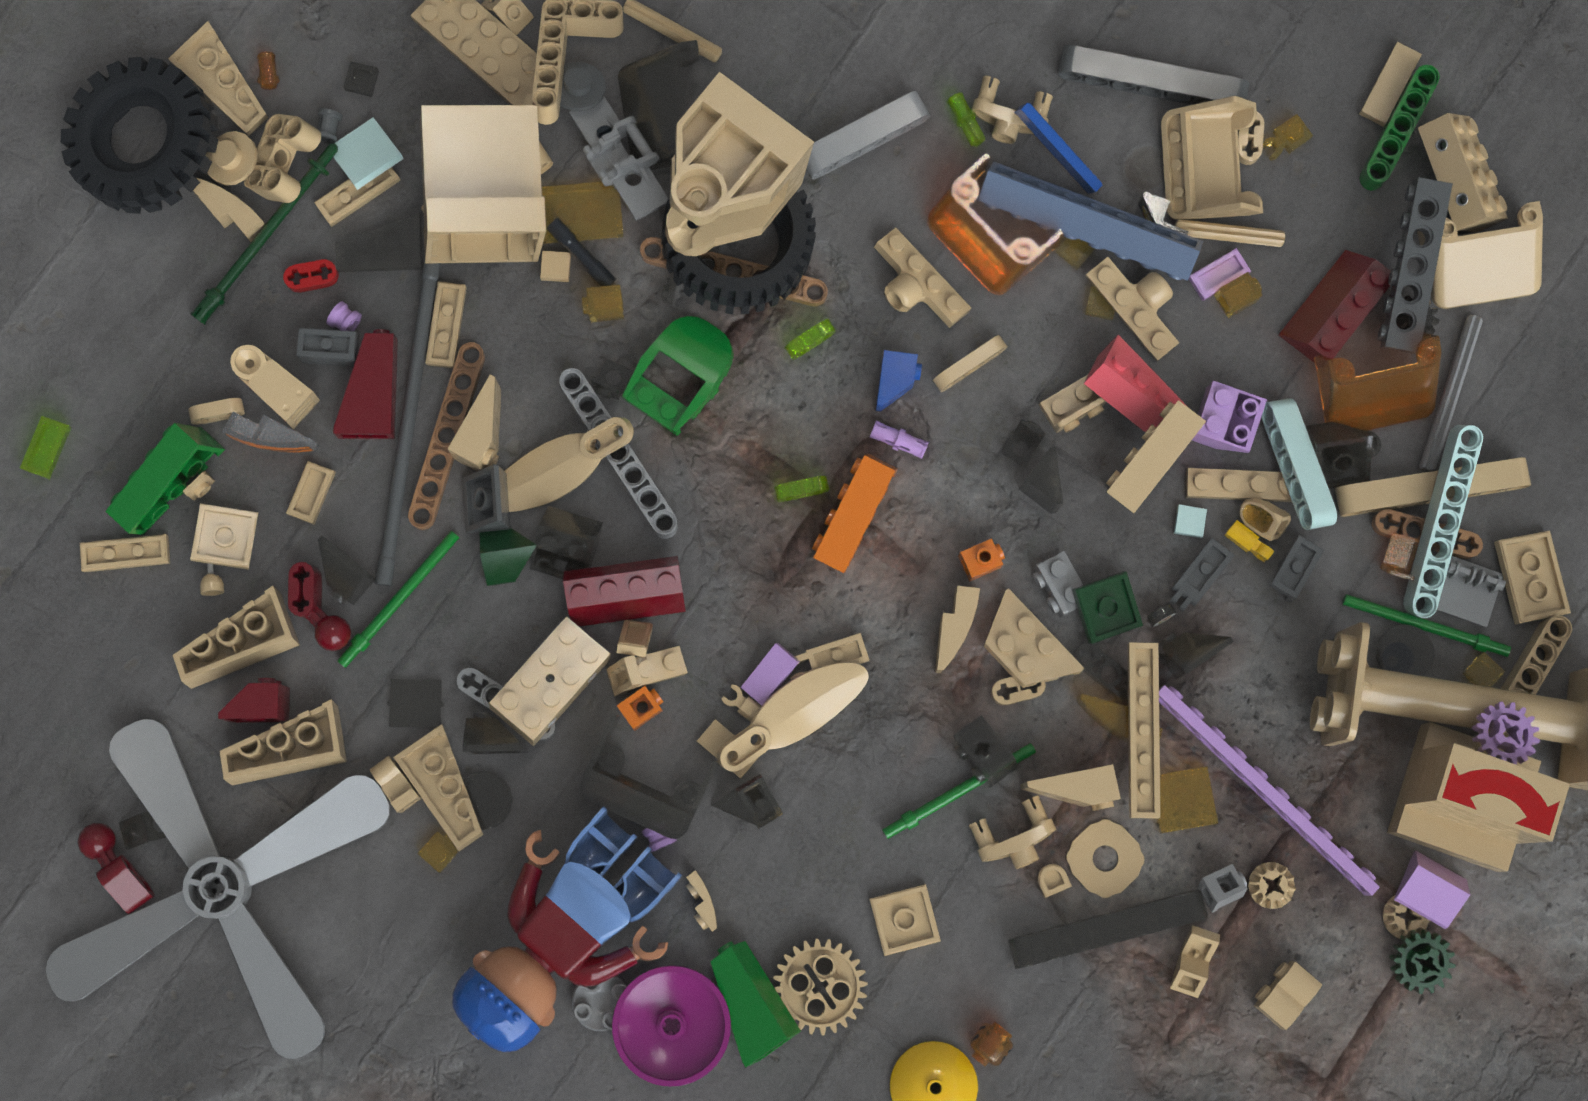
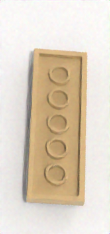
[411,0,537,105]

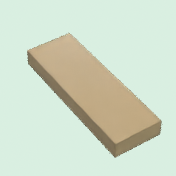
[1359,42,1422,127]
[314,167,401,227]
[425,281,467,368]
[80,534,170,572]

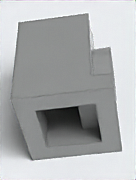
[1197,864,1247,913]

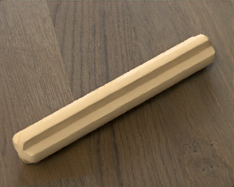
[623,0,722,62]
[1174,219,1285,247]

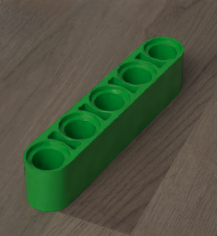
[1359,64,1440,191]

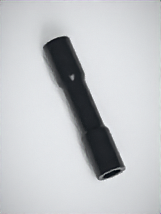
[546,217,616,290]

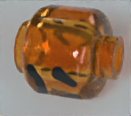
[970,1021,1013,1067]

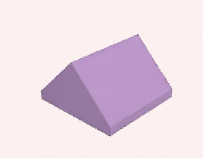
[1394,851,1470,929]

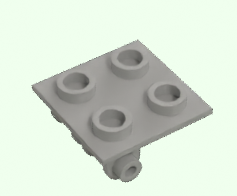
[1437,556,1506,627]

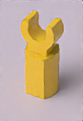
[1224,520,1274,563]

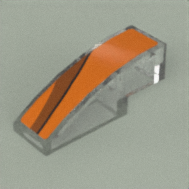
[222,412,319,453]

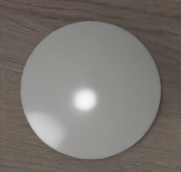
[572,976,627,1031]

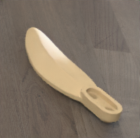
[504,417,634,512]
[717,662,868,772]

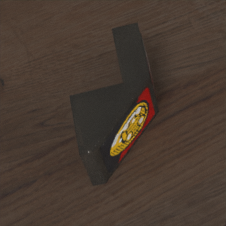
[1138,191,1189,235]

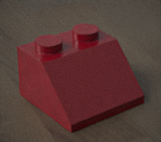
[218,678,290,723]

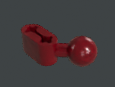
[288,562,351,651]
[77,823,155,914]

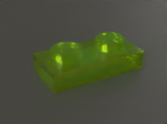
[20,416,71,480]

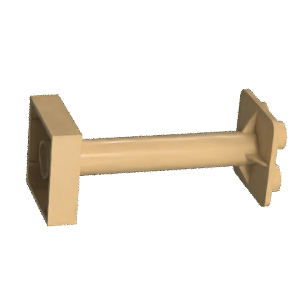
[1310,622,1588,790]

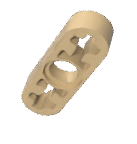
[933,335,1008,392]

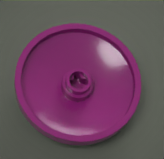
[612,965,731,1087]

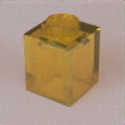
[1214,272,1263,319]
[582,285,624,322]

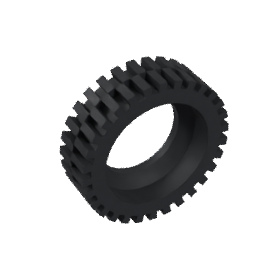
[661,189,816,315]

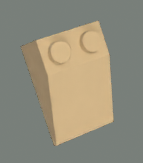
[448,375,501,471]
[1020,764,1121,811]

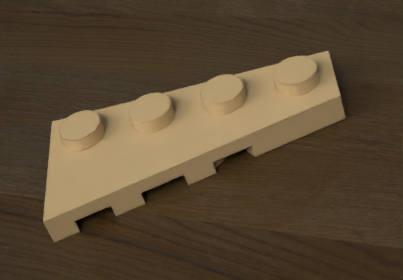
[168,21,268,137]
[393,724,483,851]

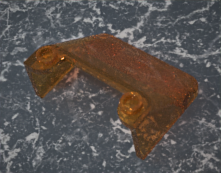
[1314,332,1441,436]

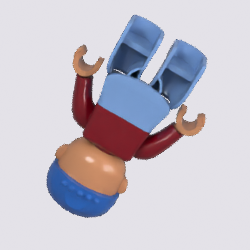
[452,807,682,1052]

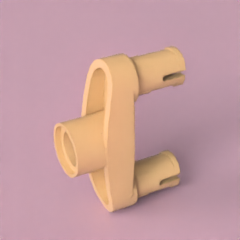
[971,76,1053,144]
[969,796,1056,869]

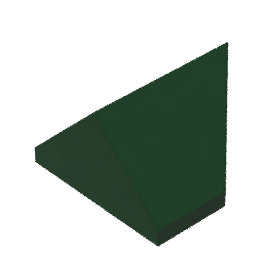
[479,528,537,586]

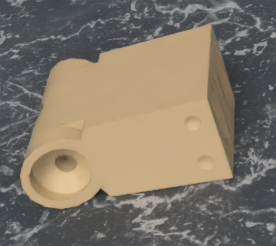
[230,345,320,430]

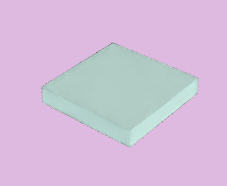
[333,117,404,190]

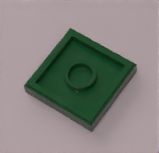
[1072,571,1143,644]

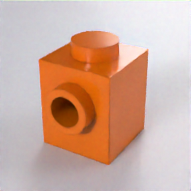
[958,538,1005,582]

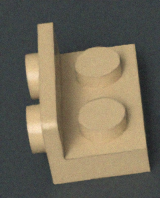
[1039,375,1106,433]

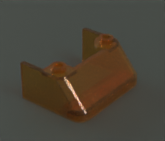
[927,153,1064,295]

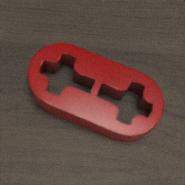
[283,259,339,293]

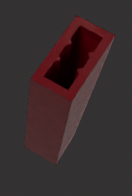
[333,329,398,439]

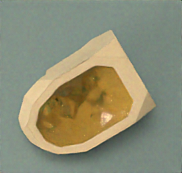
[1240,498,1291,541]

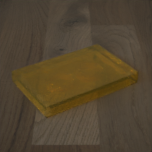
[541,182,624,244]

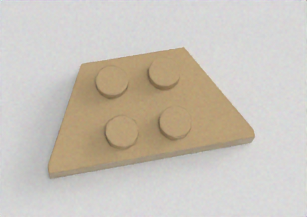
[984,588,1084,688]

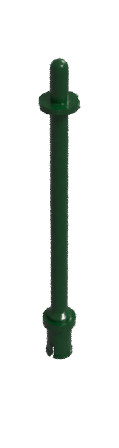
[190,143,338,325]

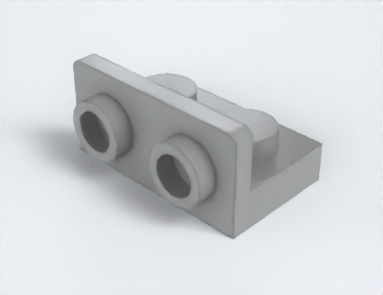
[1033,551,1083,618]

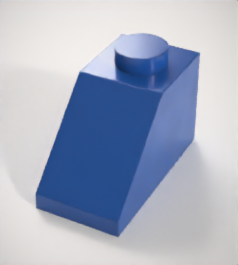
[876,350,922,412]

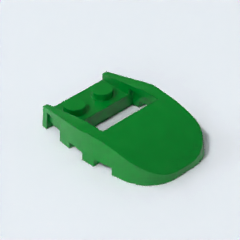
[622,316,734,436]

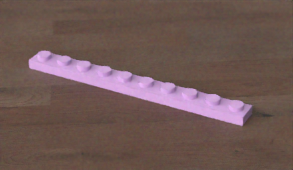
[1159,685,1380,896]

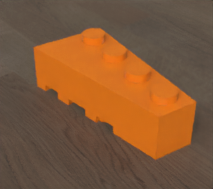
[812,454,898,573]

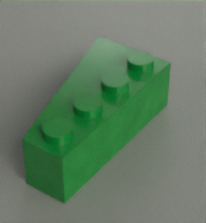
[105,423,225,535]

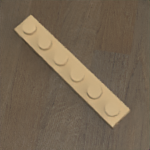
[1128,643,1160,819]

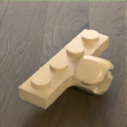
[874,228,971,328]
[1085,257,1179,361]

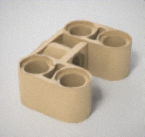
[244,114,321,203]

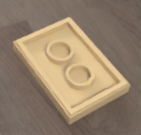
[1494,531,1571,625]

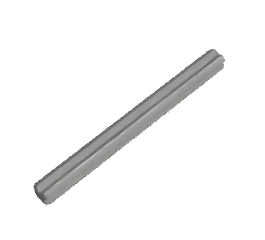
[1419,315,1483,472]

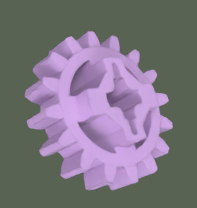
[1472,701,1540,765]

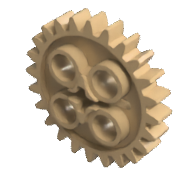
[773,938,868,1035]

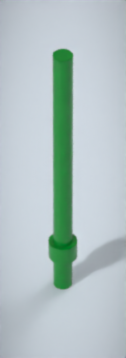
[337,531,459,668]
[1342,594,1511,657]
[882,743,1036,839]

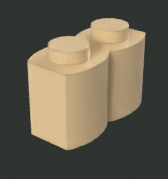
[1254,961,1322,1030]

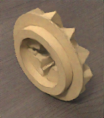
[1248,862,1296,909]
[1383,895,1430,939]

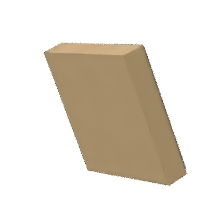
[190,503,258,570]
[869,884,941,956]

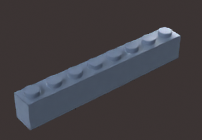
[978,162,1204,281]

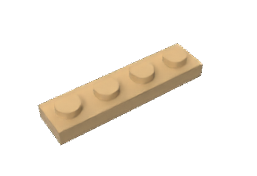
[1186,468,1292,502]

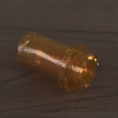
[257,52,280,90]

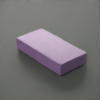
[1189,248,1251,301]
[741,643,800,706]

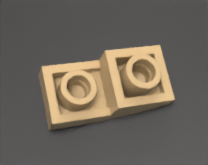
[686,870,717,932]

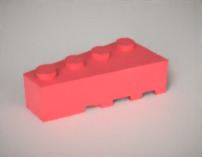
[1084,335,1189,432]

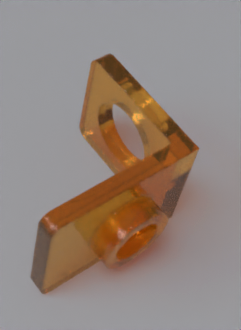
[1380,532,1420,581]

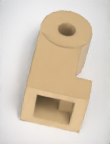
[370,756,422,813]

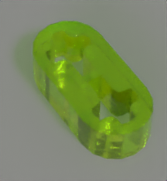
[785,319,837,360]
[774,476,830,502]

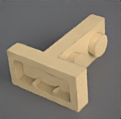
[606,646,688,696]

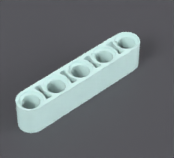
[1261,398,1337,530]

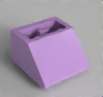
[1192,381,1267,453]

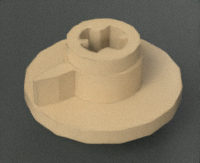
[205,131,258,186]

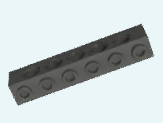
[1377,177,1453,354]

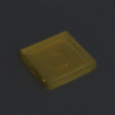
[1157,766,1218,834]

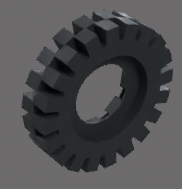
[60,57,219,214]

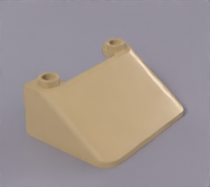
[1161,96,1263,220]
[1418,201,1543,309]

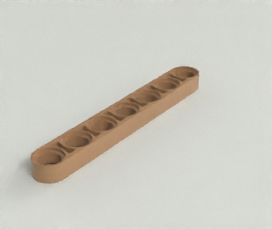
[640,237,828,307]
[408,342,485,530]

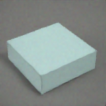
[1173,504,1207,538]

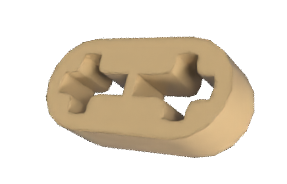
[1237,112,1264,165]
[189,398,245,425]
[991,677,1046,706]

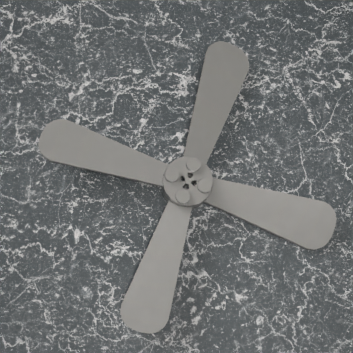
[46,719,390,1059]

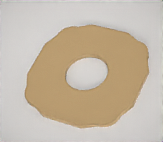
[1066,819,1144,898]

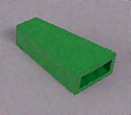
[710,941,801,1068]

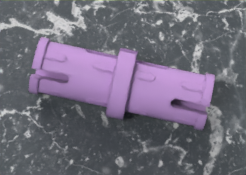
[870,420,929,459]

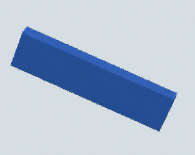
[1014,103,1103,194]

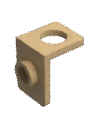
[481,0,534,35]
[183,471,215,501]

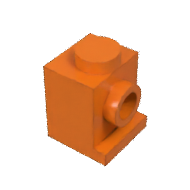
[616,686,663,731]

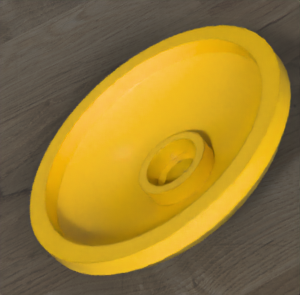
[890,1041,978,1101]

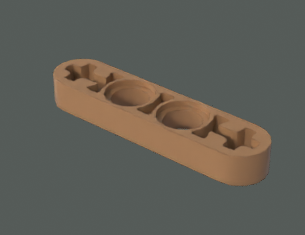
[1372,509,1483,559]

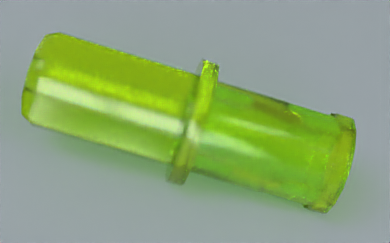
[947,92,985,147]

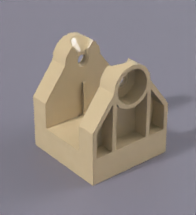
[665,72,814,256]

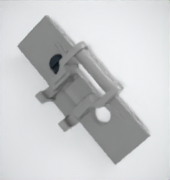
[569,96,668,221]

